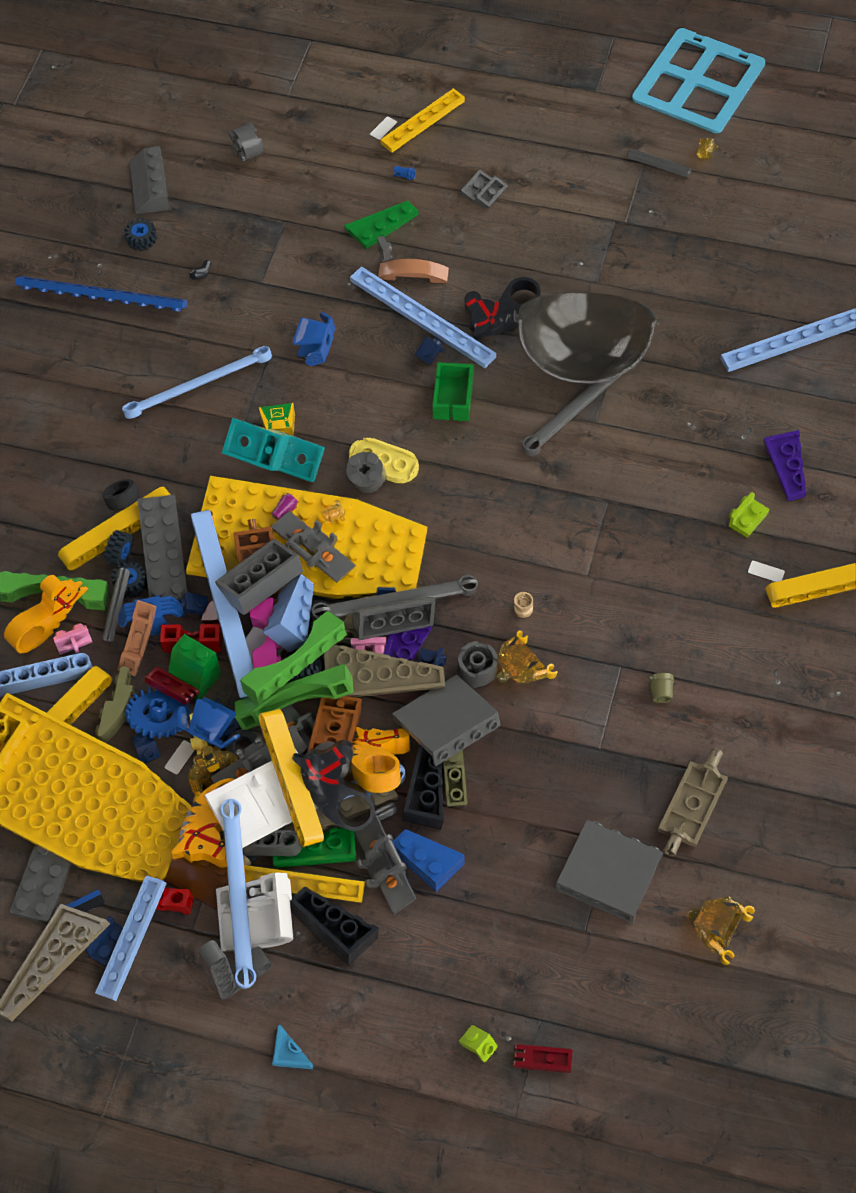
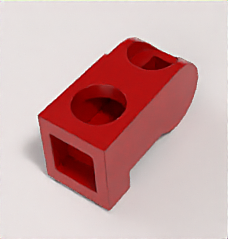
[156,888,194,915]

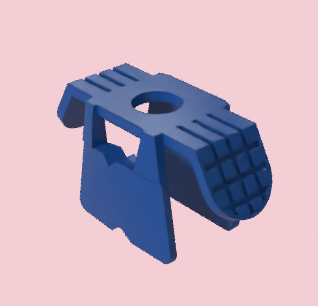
[293,312,336,366]
[118,596,183,636]
[178,698,240,748]

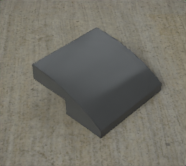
[459,169,508,209]

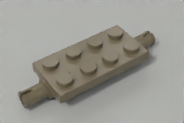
[658,748,728,856]

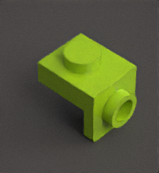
[459,1025,498,1062]

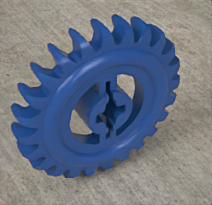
[125,687,191,739]

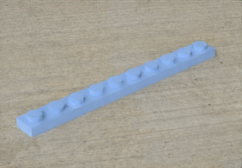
[350,266,496,368]
[720,308,856,372]

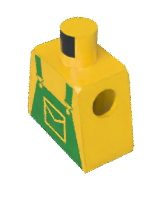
[259,403,295,436]

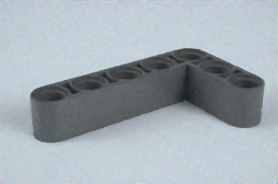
[219,830,302,856]
[198,940,272,1000]

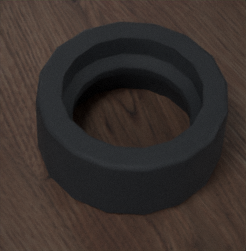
[102,479,140,511]

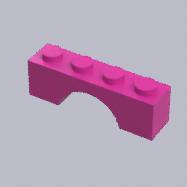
[250,598,282,668]

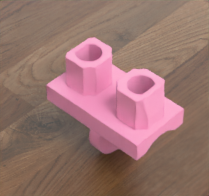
[53,623,92,655]
[351,637,386,654]

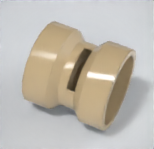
[514,592,533,618]

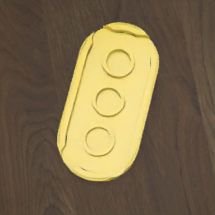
[349,438,419,483]

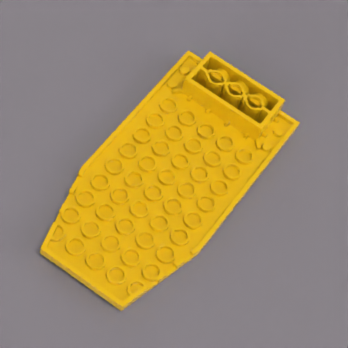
[186,476,427,599]
[0,693,191,883]

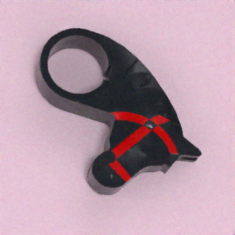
[464,277,541,341]
[293,740,376,831]

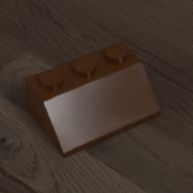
[165,857,229,910]

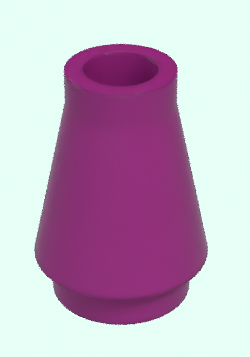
[271,493,298,520]

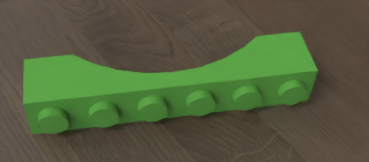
[0,571,110,611]
[240,611,347,704]
[235,663,353,730]

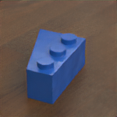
[392,829,465,892]

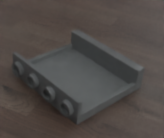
[392,675,501,766]
[556,820,663,924]

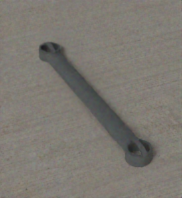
[522,350,638,456]
[311,575,478,621]

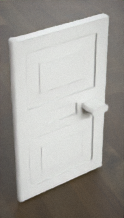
[204,749,318,848]

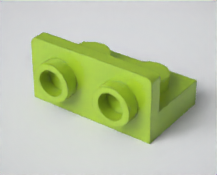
[729,492,769,538]

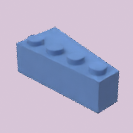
[263,574,314,652]

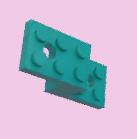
[222,418,325,482]

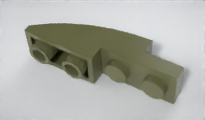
[95,667,135,743]
[443,750,467,807]

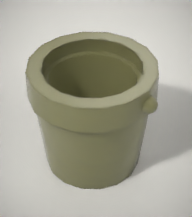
[648,673,674,703]

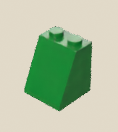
[168,634,221,703]

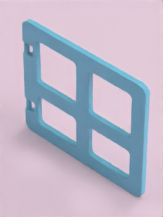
[632,28,765,133]

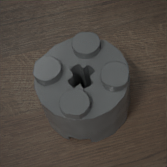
[228,122,264,162]
[346,452,386,493]
[458,641,497,688]

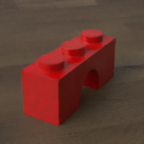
[160,624,222,653]

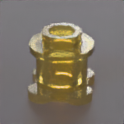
[696,138,718,160]
[322,500,345,524]

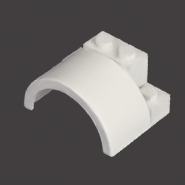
[216,873,293,951]

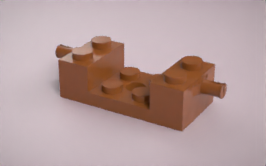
[233,519,281,605]
[308,696,362,776]

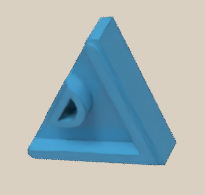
[272,1025,313,1069]

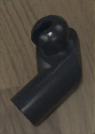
[189,260,212,280]

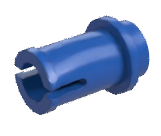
[393,165,416,181]

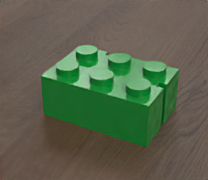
[433,362,474,421]

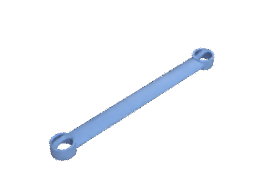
[122,346,272,419]
[220,799,256,989]

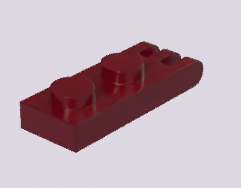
[145,666,199,705]
[512,1044,573,1073]

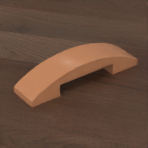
[378,259,449,283]
[117,600,156,676]

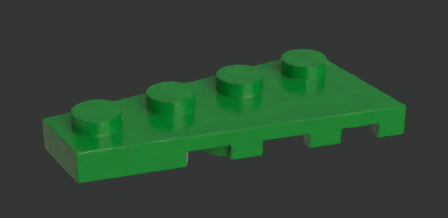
[344,201,419,249]
[273,827,356,868]

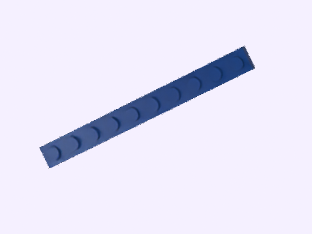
[15,276,188,311]

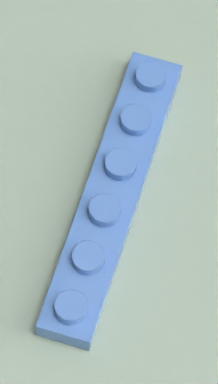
[95,875,167,1001]

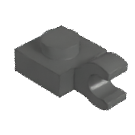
[377,236,394,263]

